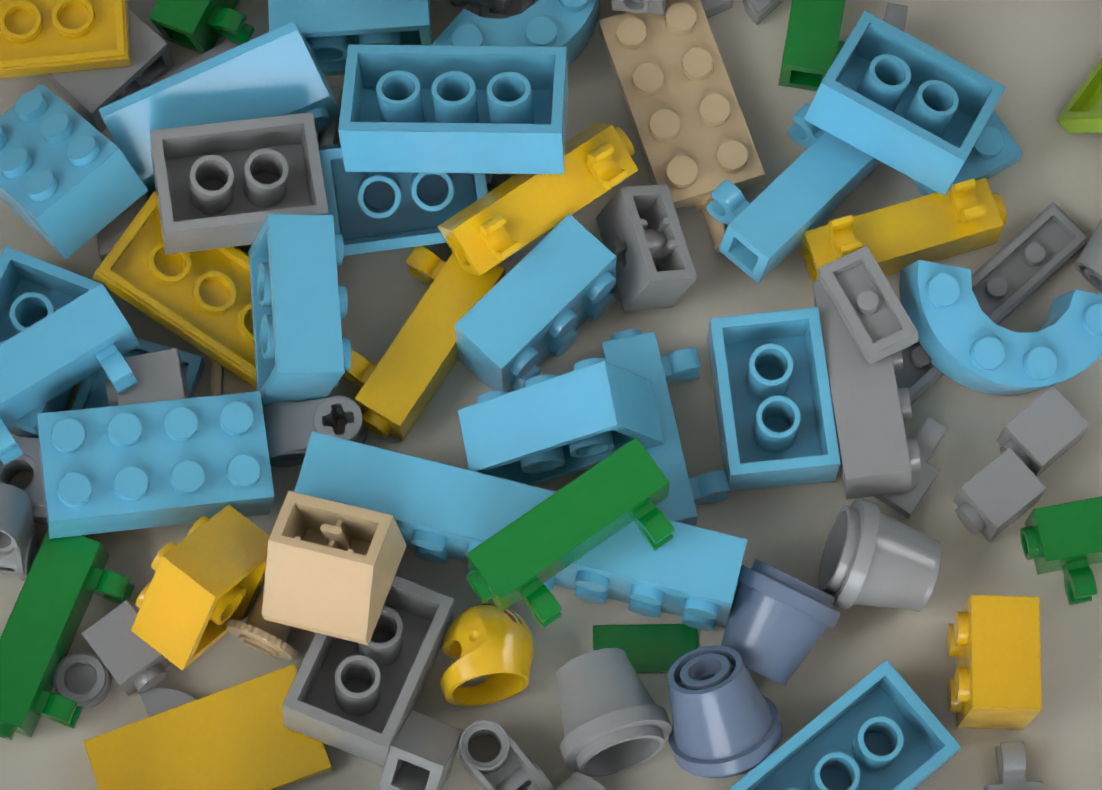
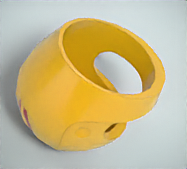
[440,603,535,707]

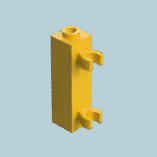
[437,123,638,276]
[800,178,1007,285]
[341,246,506,441]

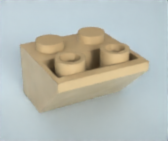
[262,491,407,645]

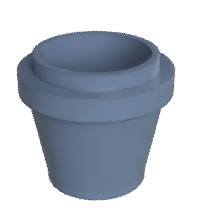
[721,559,841,686]
[667,645,782,778]

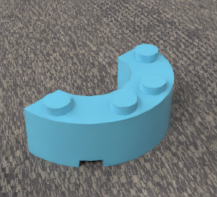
[432,0,601,67]
[899,259,1102,395]

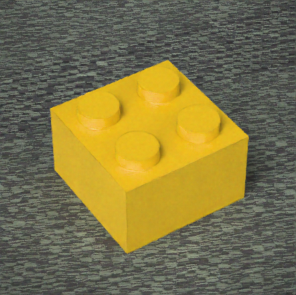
[131,504,270,671]
[946,595,1042,730]

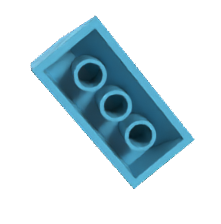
[99,21,340,197]

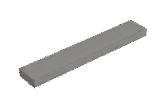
[895,202,1090,405]

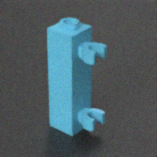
[706,103,881,284]
[0,283,140,465]
[601,329,730,526]

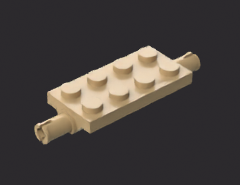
[598,0,765,254]

